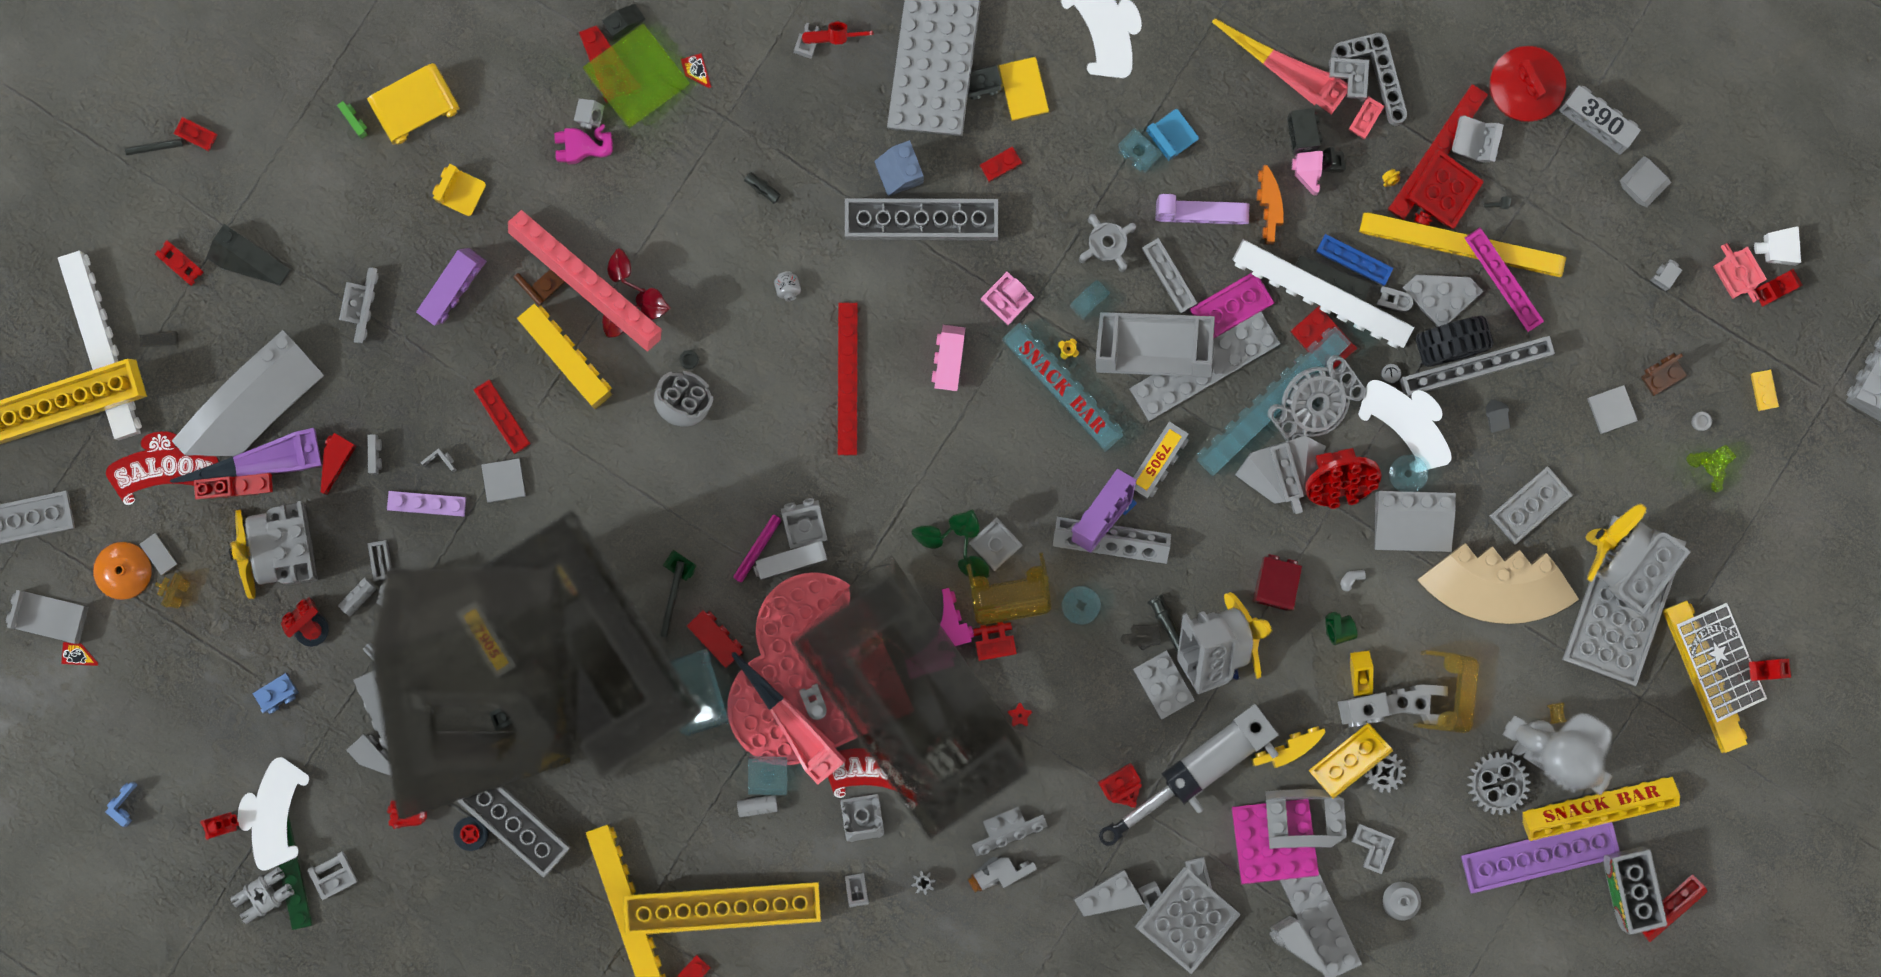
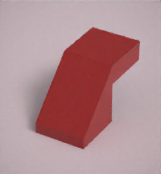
[1755,269,1802,307]
[1749,659,1791,681]

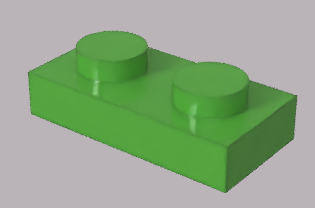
[337,101,368,139]

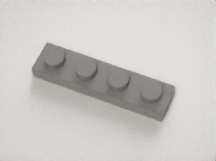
[1142,238,1197,314]

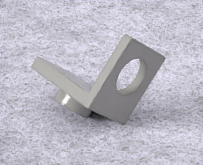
[420,449,457,472]

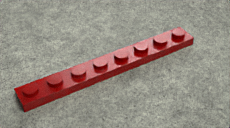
[1388,84,1488,220]
[838,303,858,456]

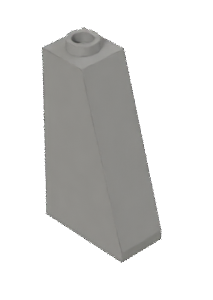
[753,541,828,580]

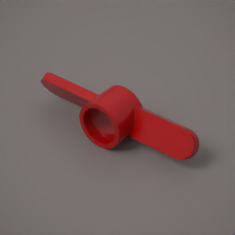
[802,21,873,45]

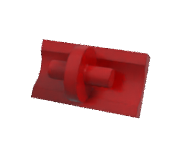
[200,812,239,840]

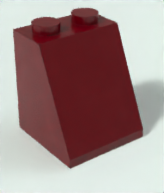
[1252,554,1302,611]

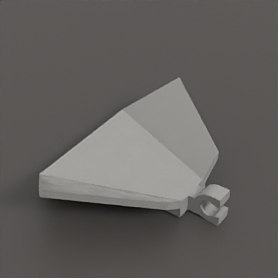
[1235,435,1326,514]

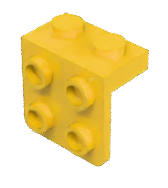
[432,164,486,216]

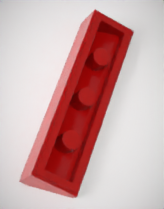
[1641,874,1708,942]

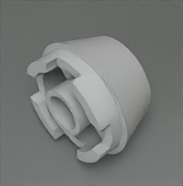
[1383,882,1421,921]

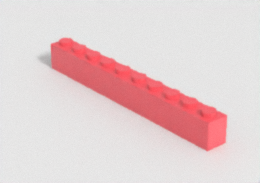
[508,210,662,352]

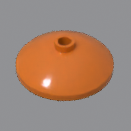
[93,542,152,600]

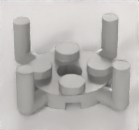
[1079,214,1136,272]

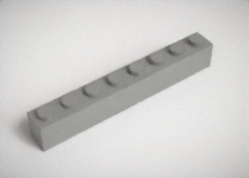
[1399,336,1555,397]

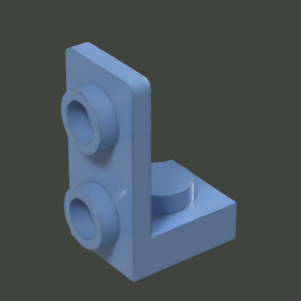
[105,782,138,827]

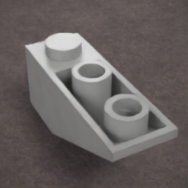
[346,734,405,779]

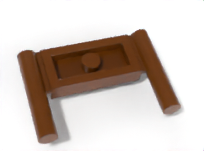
[513,269,566,306]

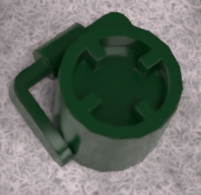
[1325,612,1358,645]

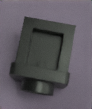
[1322,147,1346,172]

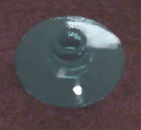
[1389,455,1428,492]

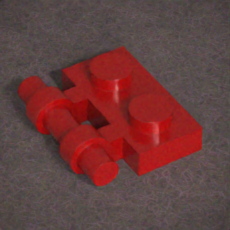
[973,622,1017,661]

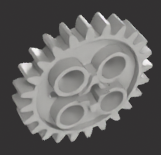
[1467,752,1531,815]

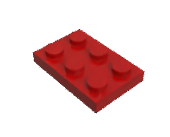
[1290,306,1357,373]

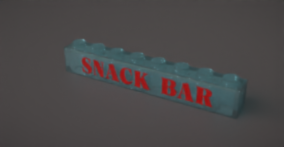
[1002,323,1123,452]

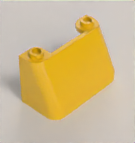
[367,63,460,145]

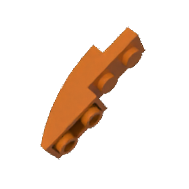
[1257,165,1283,245]

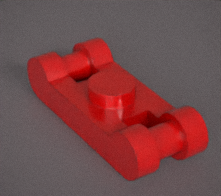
[155,240,204,286]

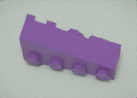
[416,248,487,326]
[1071,469,1137,553]

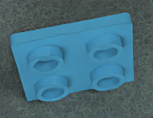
[1146,109,1199,161]

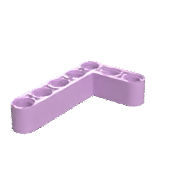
[1156,194,1249,224]

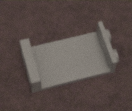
[6,590,89,644]

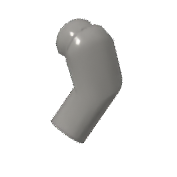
[1340,570,1366,591]

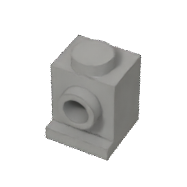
[1650,259,1682,291]

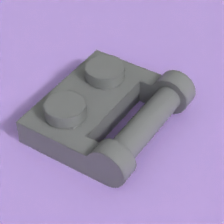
[307,851,358,900]

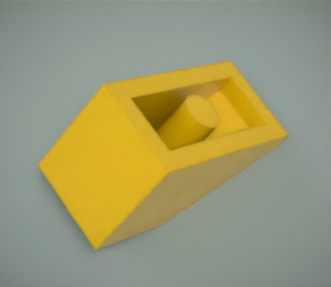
[1350,651,1373,696]

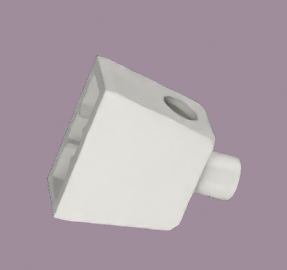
[1754,227,1801,265]

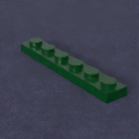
[278,813,312,930]

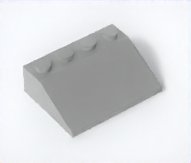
[1375,491,1456,552]
[1269,916,1328,974]

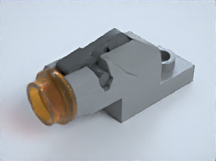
[968,856,1037,893]

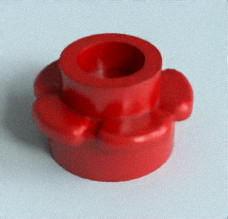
[1414,211,1432,226]

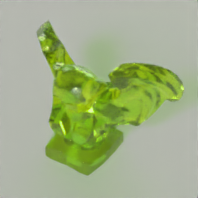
[1686,445,1736,493]

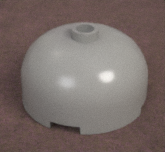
[654,371,713,427]

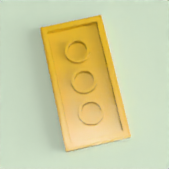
[1309,723,1393,799]

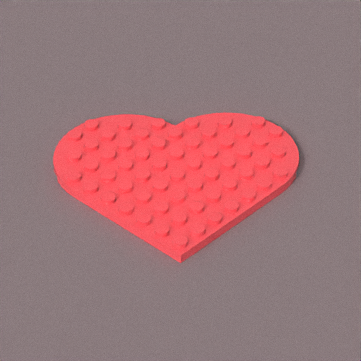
[727,572,915,765]

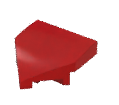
[1098,763,1142,808]

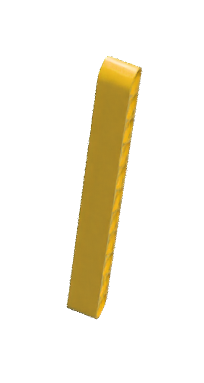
[1359,213,1566,277]

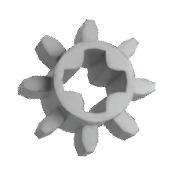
[911,871,935,895]

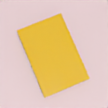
[999,57,1049,121]

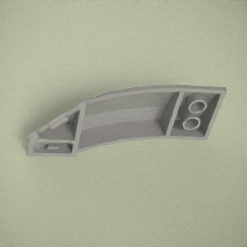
[172,330,324,457]

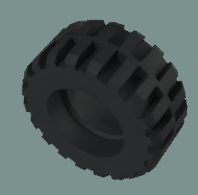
[1416,315,1494,367]

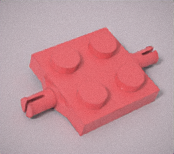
[1713,243,1767,303]

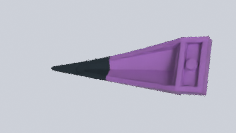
[170,428,322,483]

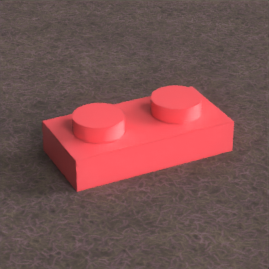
[1348,97,1384,140]

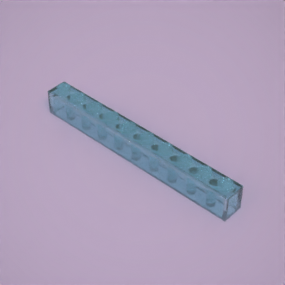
[1196,326,1351,477]

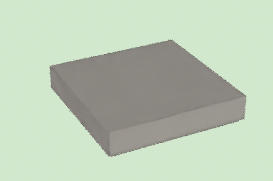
[1587,385,1638,434]
[481,458,526,503]
[969,517,1023,572]

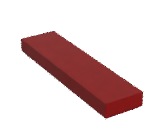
[473,380,531,454]

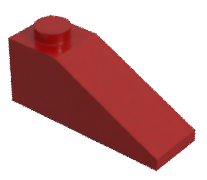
[320,433,357,495]

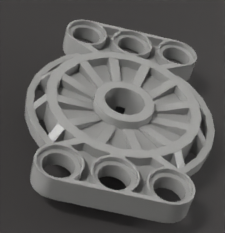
[1268,355,1366,441]

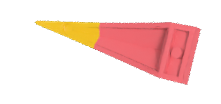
[1212,19,1348,115]

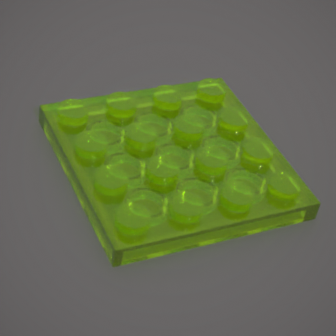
[583,23,690,129]

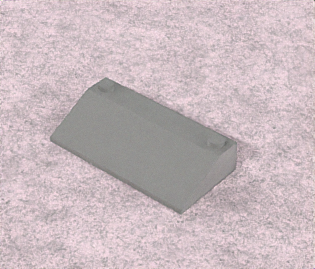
[1096,312,1215,377]

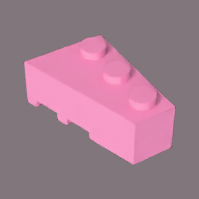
[931,325,965,391]

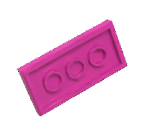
[1189,273,1274,338]

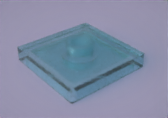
[748,756,788,795]

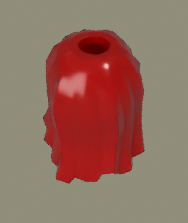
[387,799,427,829]

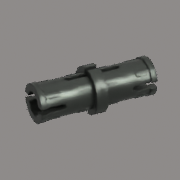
[744,172,781,204]

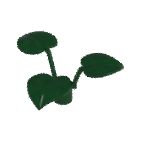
[911,509,990,579]

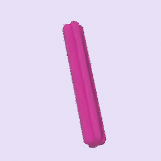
[733,515,781,582]

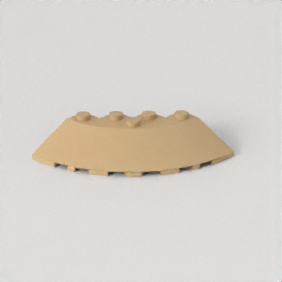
[1417,543,1579,624]

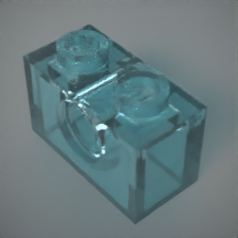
[1118,128,1162,173]

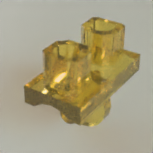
[155,572,190,609]

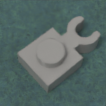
[793,23,819,59]

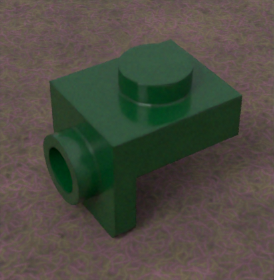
[663,550,696,581]

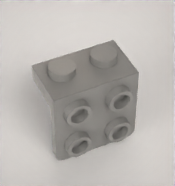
[1452,116,1504,162]

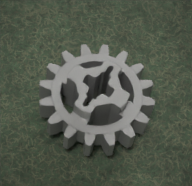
[1363,754,1406,793]

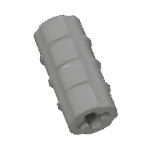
[338,577,377,617]
[737,795,778,817]

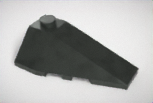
[206,224,291,285]

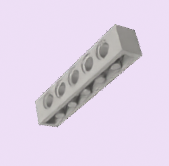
[1053,517,1171,564]

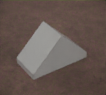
[845,873,869,907]

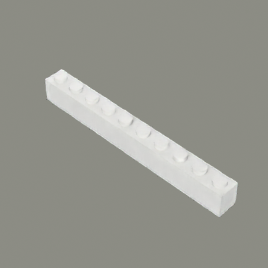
[1232,239,1414,349]
[58,250,142,440]

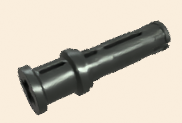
[1147,594,1180,652]

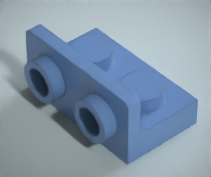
[252,673,299,714]

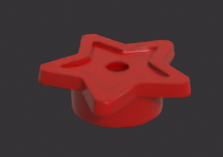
[1007,703,1032,727]

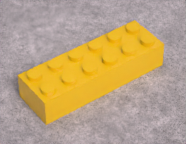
[517,303,613,409]

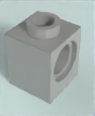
[574,99,604,129]

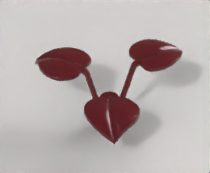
[602,248,671,338]

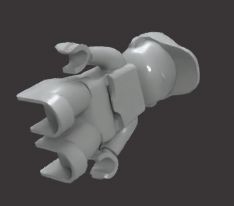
[1503,714,1612,795]

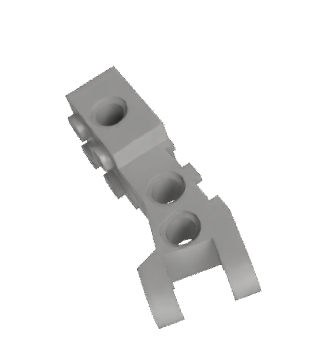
[1338,684,1448,727]

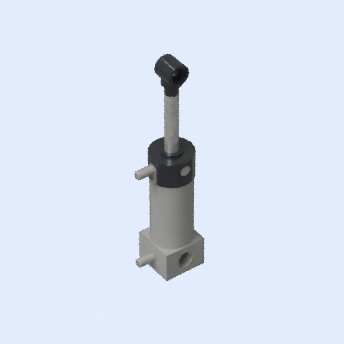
[1099,704,1279,846]

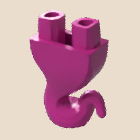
[554,124,613,165]

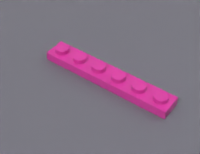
[1465,227,1544,332]

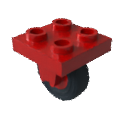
[281,597,329,647]

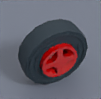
[453,816,488,851]

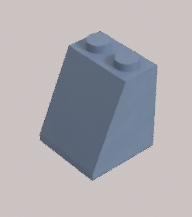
[875,140,924,197]

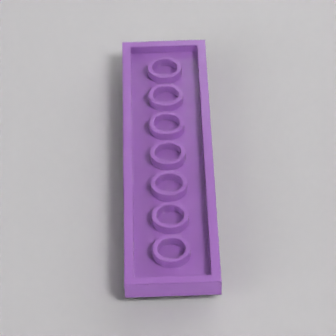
[1461,822,1620,894]

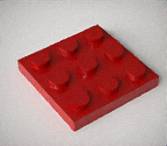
[1406,150,1484,229]

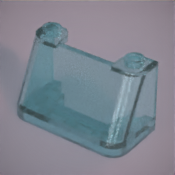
[661,649,730,737]

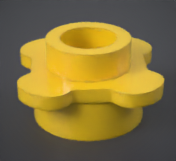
[1382,169,1400,187]
[1058,339,1079,359]

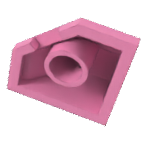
[1292,151,1323,195]

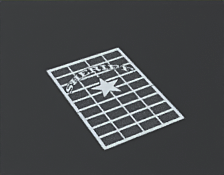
[1677,603,1767,722]

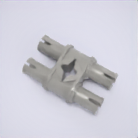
[230,867,294,924]

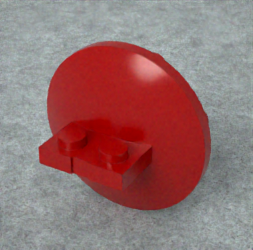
[1489,46,1566,122]
[1305,448,1382,509]

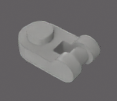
[1377,286,1413,312]
[799,684,827,720]

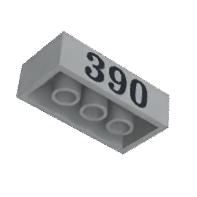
[1558,85,1641,155]

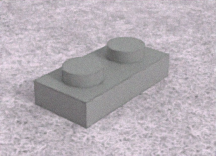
[368,434,382,474]

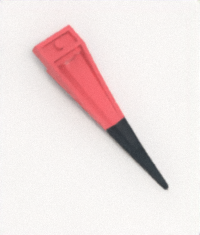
[732,652,846,785]

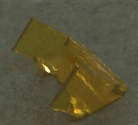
[967,552,1051,624]
[1413,650,1479,733]

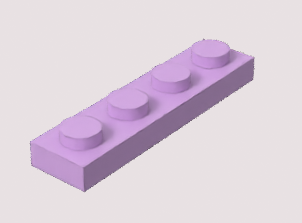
[387,491,466,517]

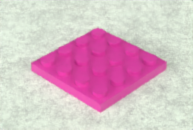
[1231,799,1319,885]

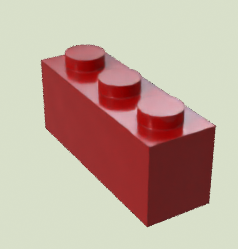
[687,610,744,668]

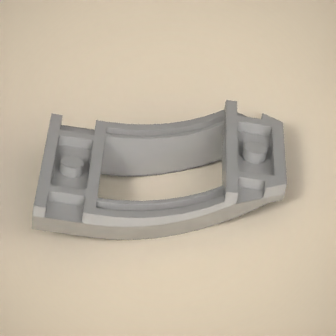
[1265,789,1347,849]

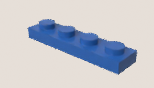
[1316,234,1393,286]

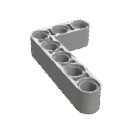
[1331,33,1407,126]

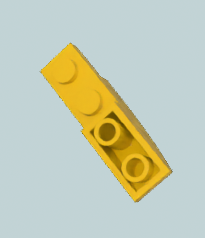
[1251,726,1325,768]

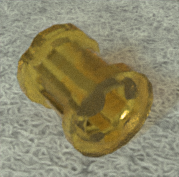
[1547,703,1567,724]

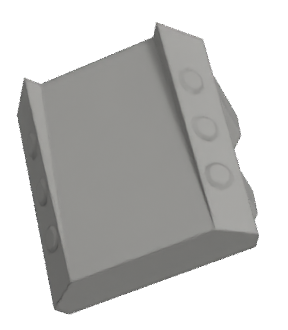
[1620,156,1671,207]
[840,794,885,842]

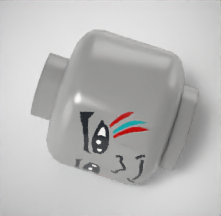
[774,271,801,301]

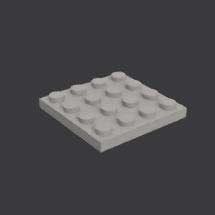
[1135,867,1241,974]

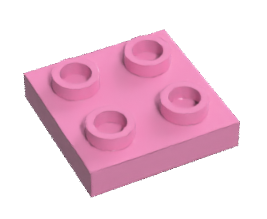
[980,272,1035,325]

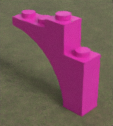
[905,588,974,678]

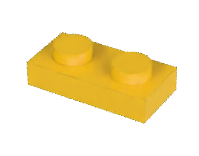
[1751,370,1779,411]

